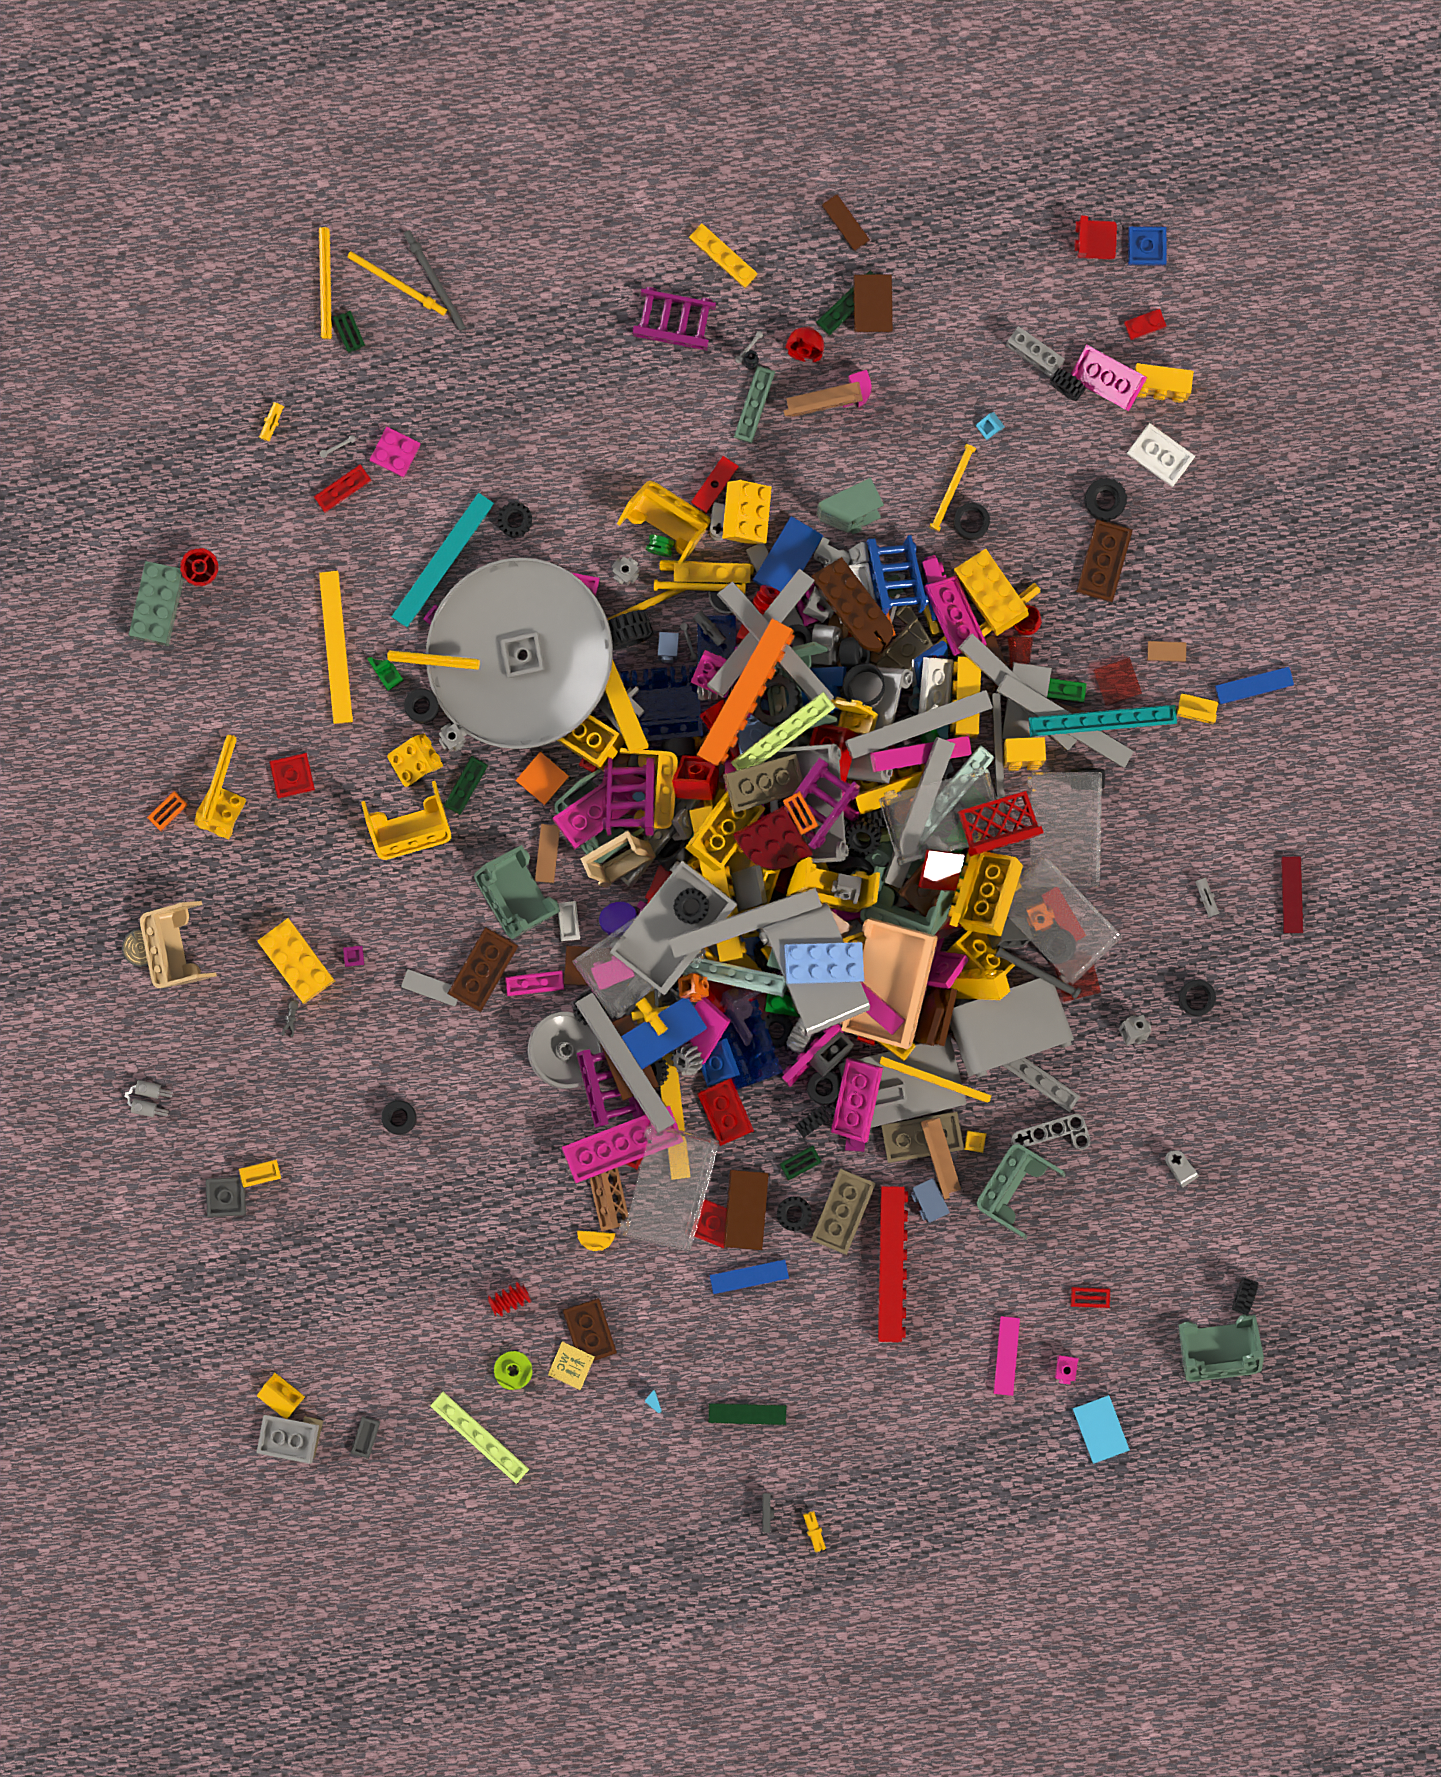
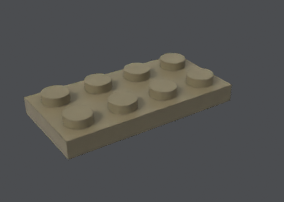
[724,754,803,812]
[881,1112,964,1163]
[811,1169,876,1255]

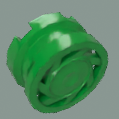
[646,534,675,557]

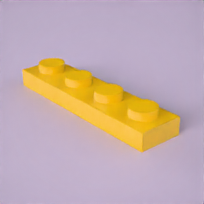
[689,223,758,288]
[674,562,751,583]

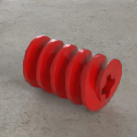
[751,585,780,615]
[488,1282,532,1318]

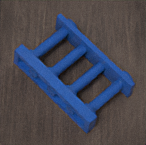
[866,535,928,615]

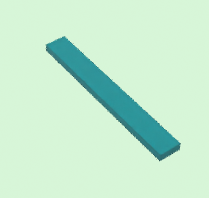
[391,492,494,628]
[1028,705,1177,737]

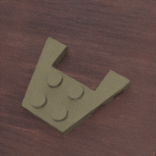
[869,605,934,671]

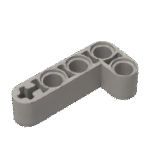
[1011,1114,1090,1150]

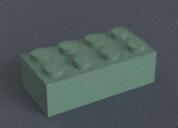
[129,561,184,646]

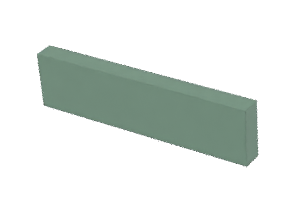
[734,366,775,444]

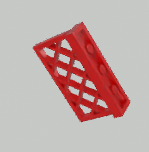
[958,791,1044,857]

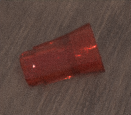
[1007,637,1034,671]

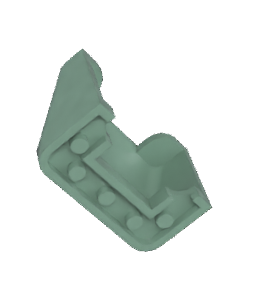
[474,845,560,939]
[1178,1314,1264,1382]

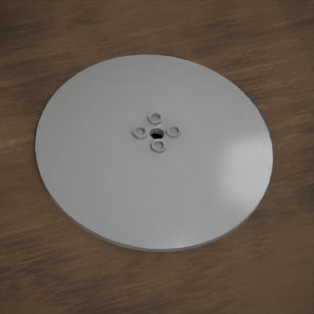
[426,558,613,749]

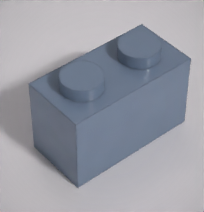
[658,632,679,664]
[910,1178,950,1223]

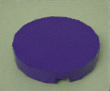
[599,902,637,937]

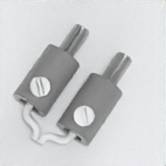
[125,1080,173,1118]

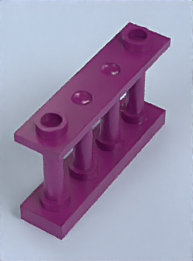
[632,287,716,351]
[785,757,860,850]
[603,758,655,836]
[576,1049,644,1128]

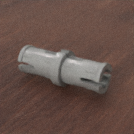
[1195,878,1220,918]

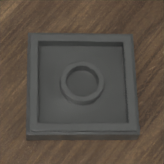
[731,865,768,911]
[205,1177,246,1217]

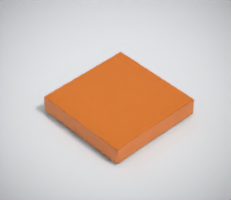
[515,752,569,806]

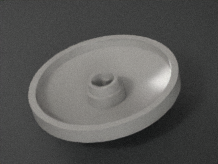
[528,1012,603,1089]

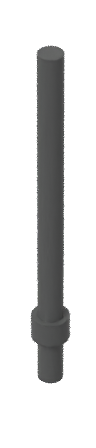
[404,230,466,332]

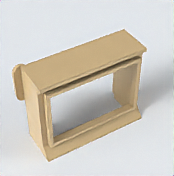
[580,831,656,888]

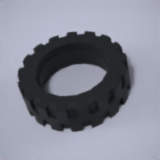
[753,674,802,727]

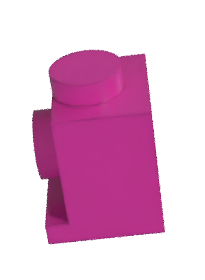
[921,555,947,583]
[1055,1355,1079,1384]

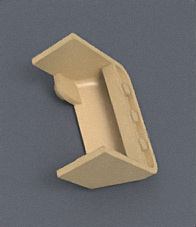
[140,901,217,988]

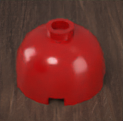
[785,327,824,362]
[180,548,219,587]

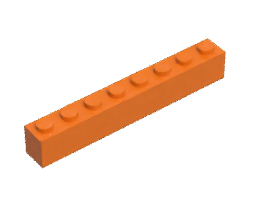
[697,618,795,767]

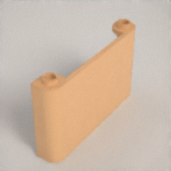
[840,918,937,1049]

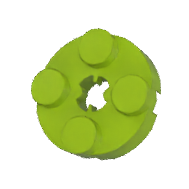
[494,1351,533,1390]

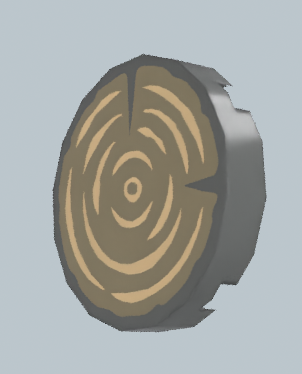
[122,929,148,967]

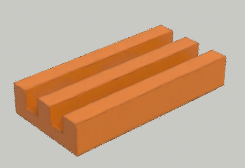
[147,791,188,831]
[783,791,819,835]

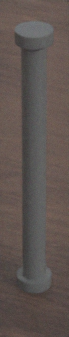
[994,946,1081,999]

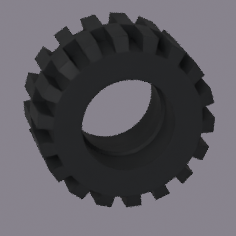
[608,610,654,650]

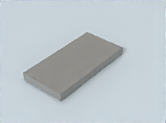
[1002,662,1052,739]

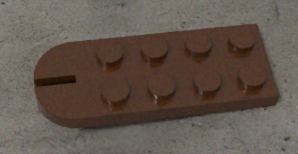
[811,557,893,652]

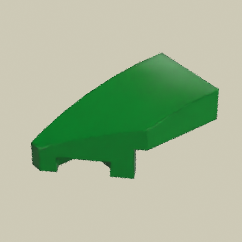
[367,657,404,691]

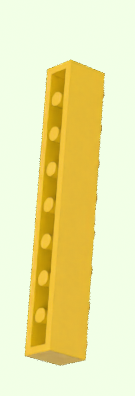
[689,806,747,962]

